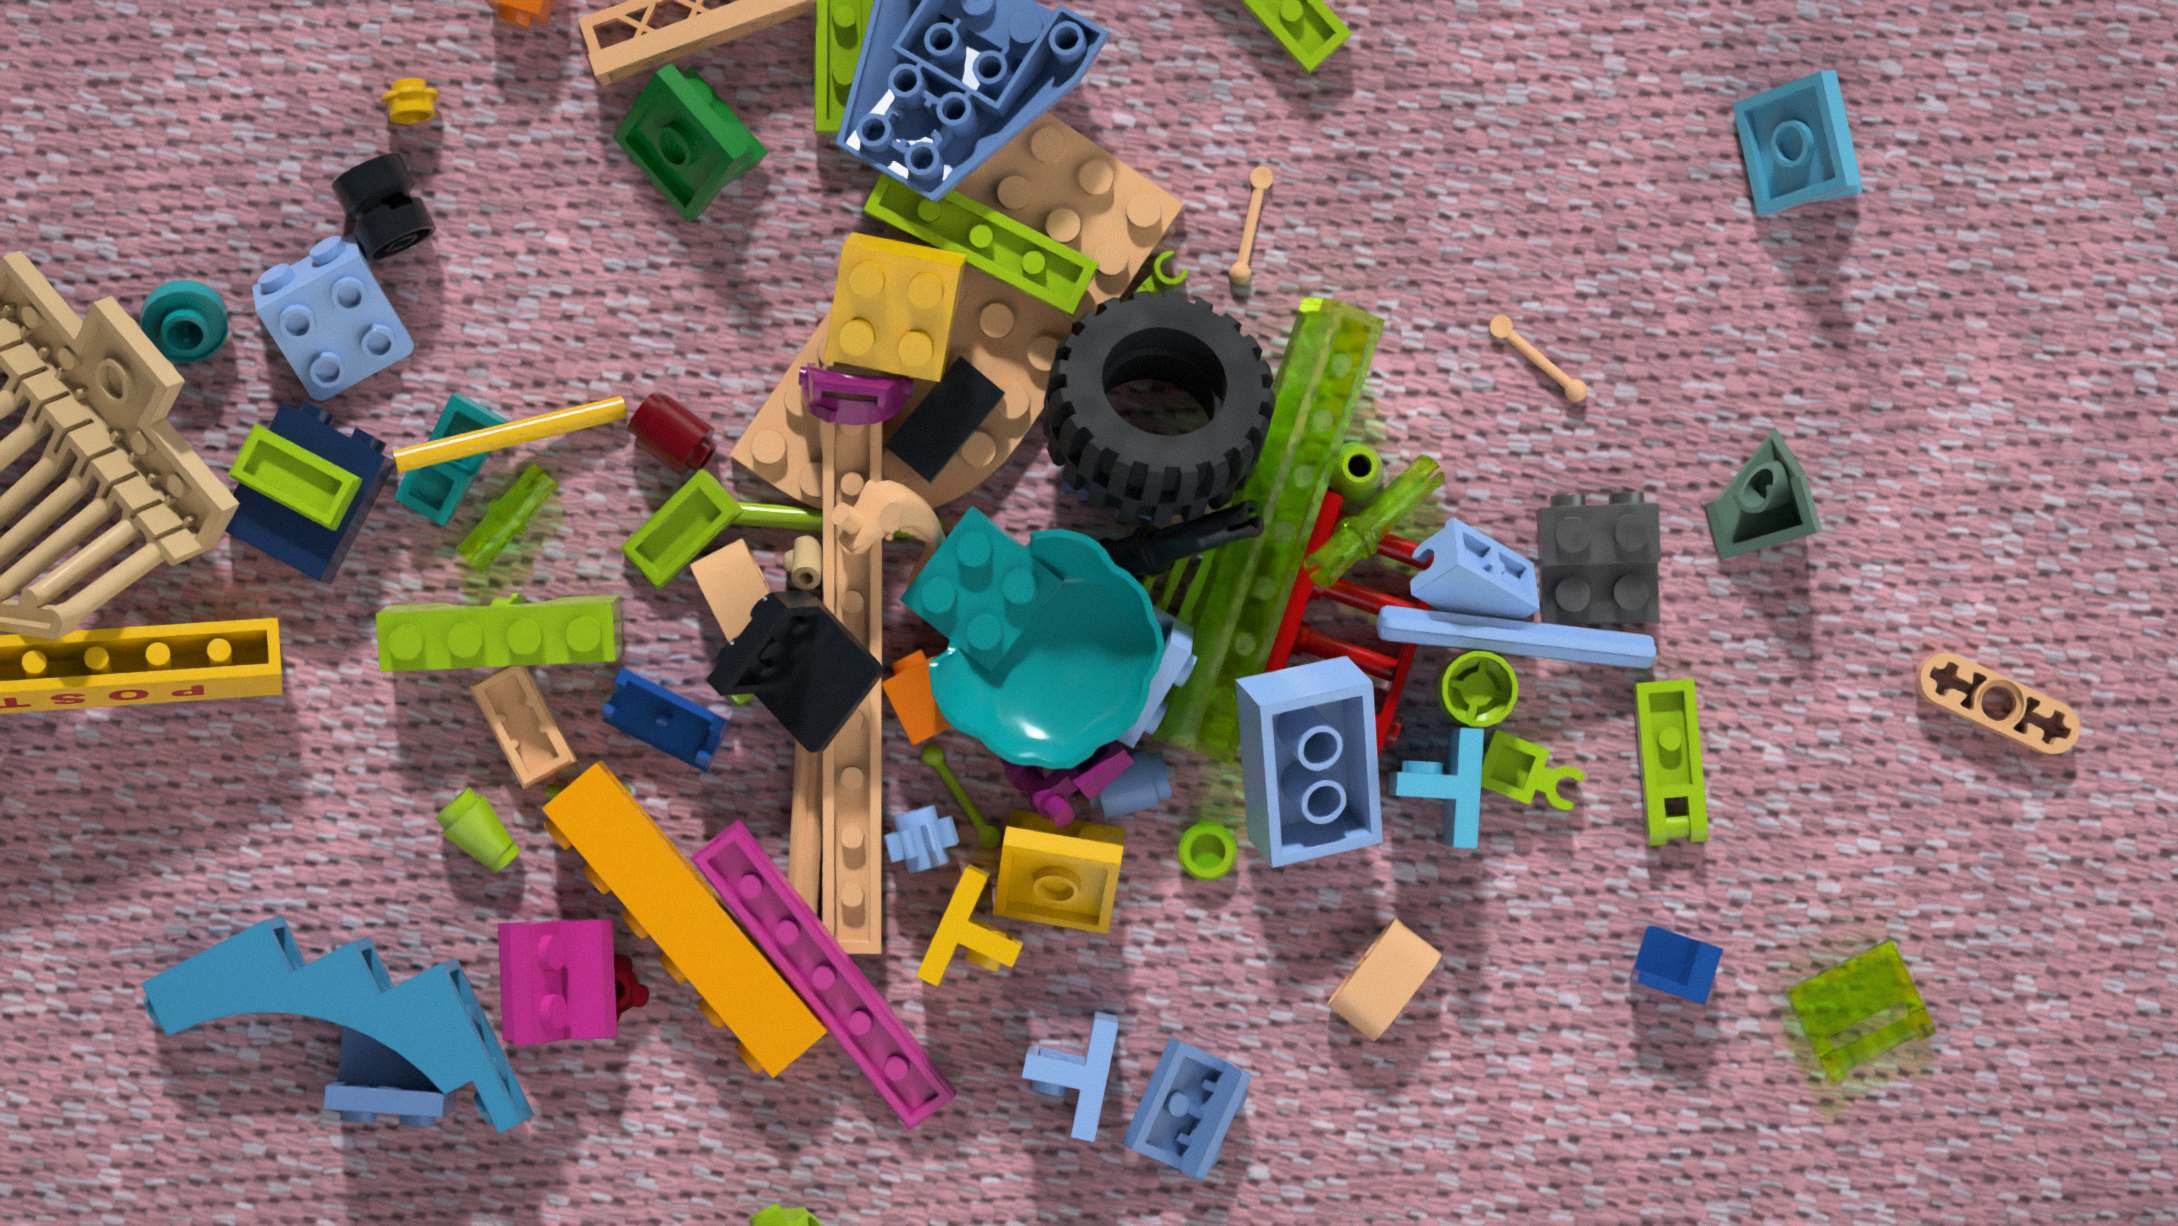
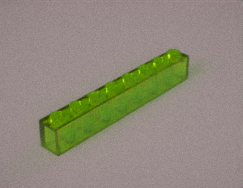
[1151,297,1385,765]

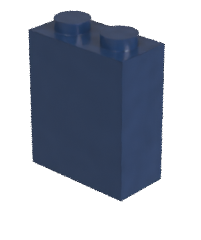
[225,400,396,584]

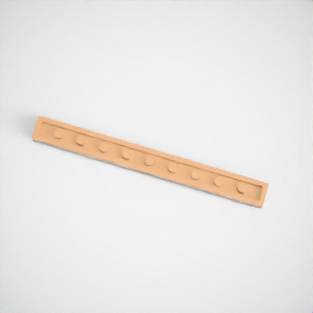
[822,366,883,954]

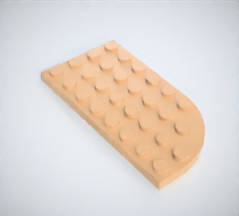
[729,111,1184,510]

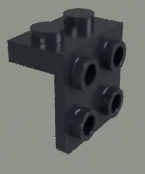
[706,590,883,753]

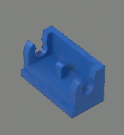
[600,667,733,773]

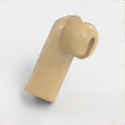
[783,535,823,590]

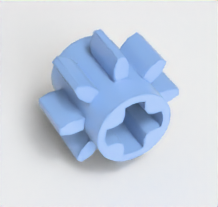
[884,805,959,874]

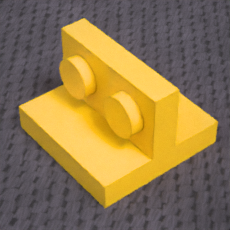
[993,809,1126,934]
[916,864,1024,987]

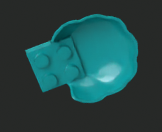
[899,506,1165,769]

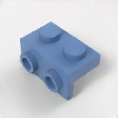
[1122,1036,1251,1182]

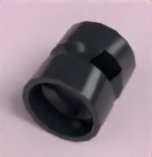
[331,153,436,261]

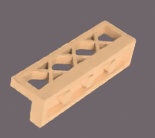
[578,0,817,86]

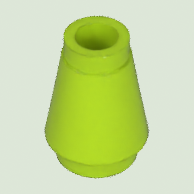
[1326,442,1384,500]
[434,787,521,874]

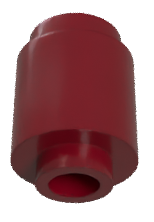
[627,393,717,476]

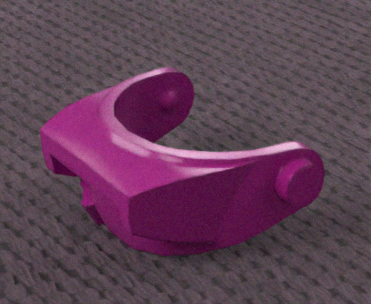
[799,363,914,425]

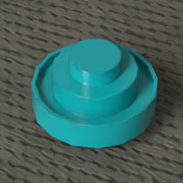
[141,280,228,363]

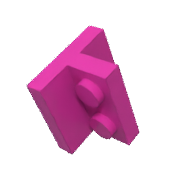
[498,919,617,1045]

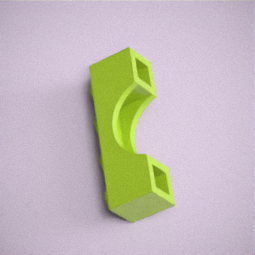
[376,594,624,672]

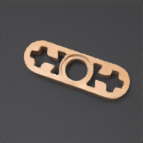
[1915,653,2080,754]

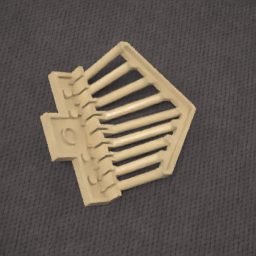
[0,250,240,640]

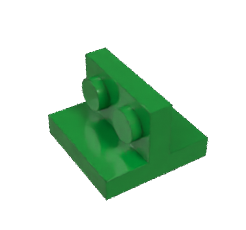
[613,63,768,223]

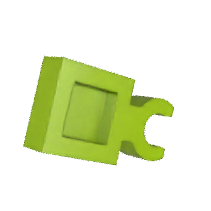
[1481,729,1585,810]

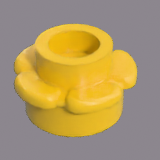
[381,78,439,124]

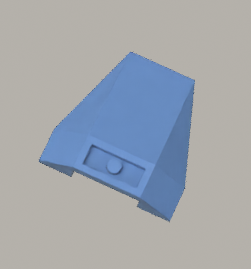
[836,0,1110,204]

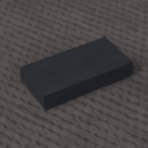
[885,356,1006,484]

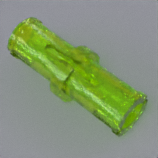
[455,461,561,573]

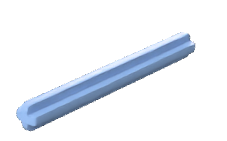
[1376,605,1656,669]

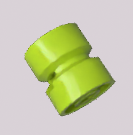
[1434,651,1518,728]

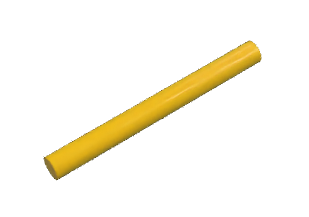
[393,396,627,473]

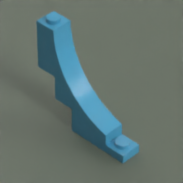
[141,915,535,1134]

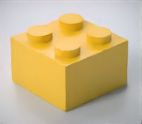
[823,232,967,382]

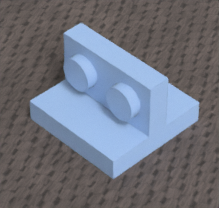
[1022,1011,1119,1142]

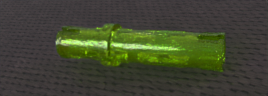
[1303,455,1445,589]

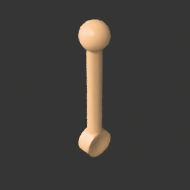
[1228,167,1273,285]
[1489,315,1588,402]

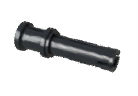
[1097,499,1264,577]

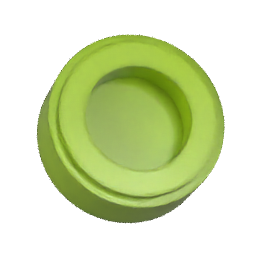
[1178,822,1237,881]

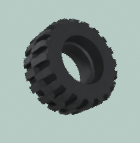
[1042,291,1275,524]

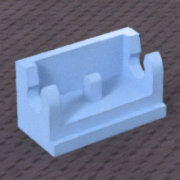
[1410,517,1540,620]

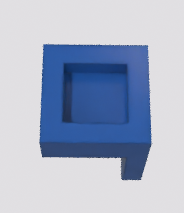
[1629,926,1723,1005]

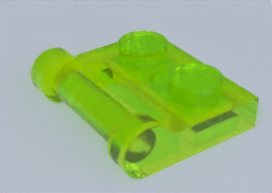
[1783,939,1936,1085]

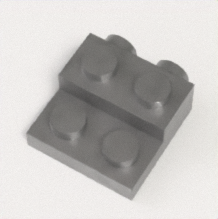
[1536,492,1661,625]

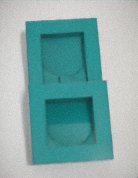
[394,392,508,526]

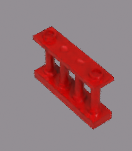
[1256,489,1434,757]

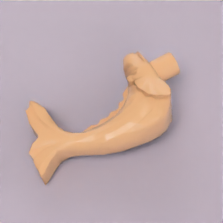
[831,479,946,587]

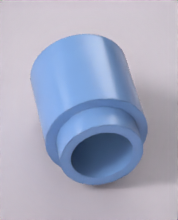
[1089,749,1172,819]

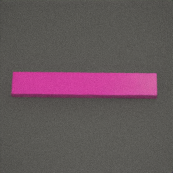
[690,819,957,1131]

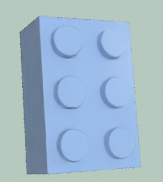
[1235,656,1383,868]

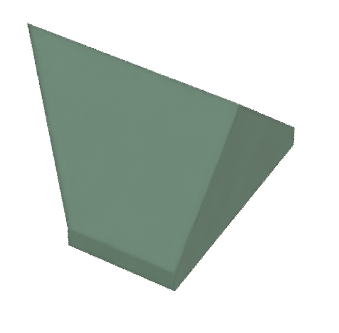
[1705,428,1822,560]

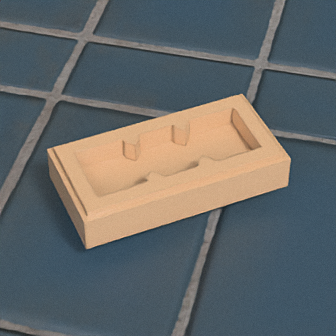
[469,665,578,789]

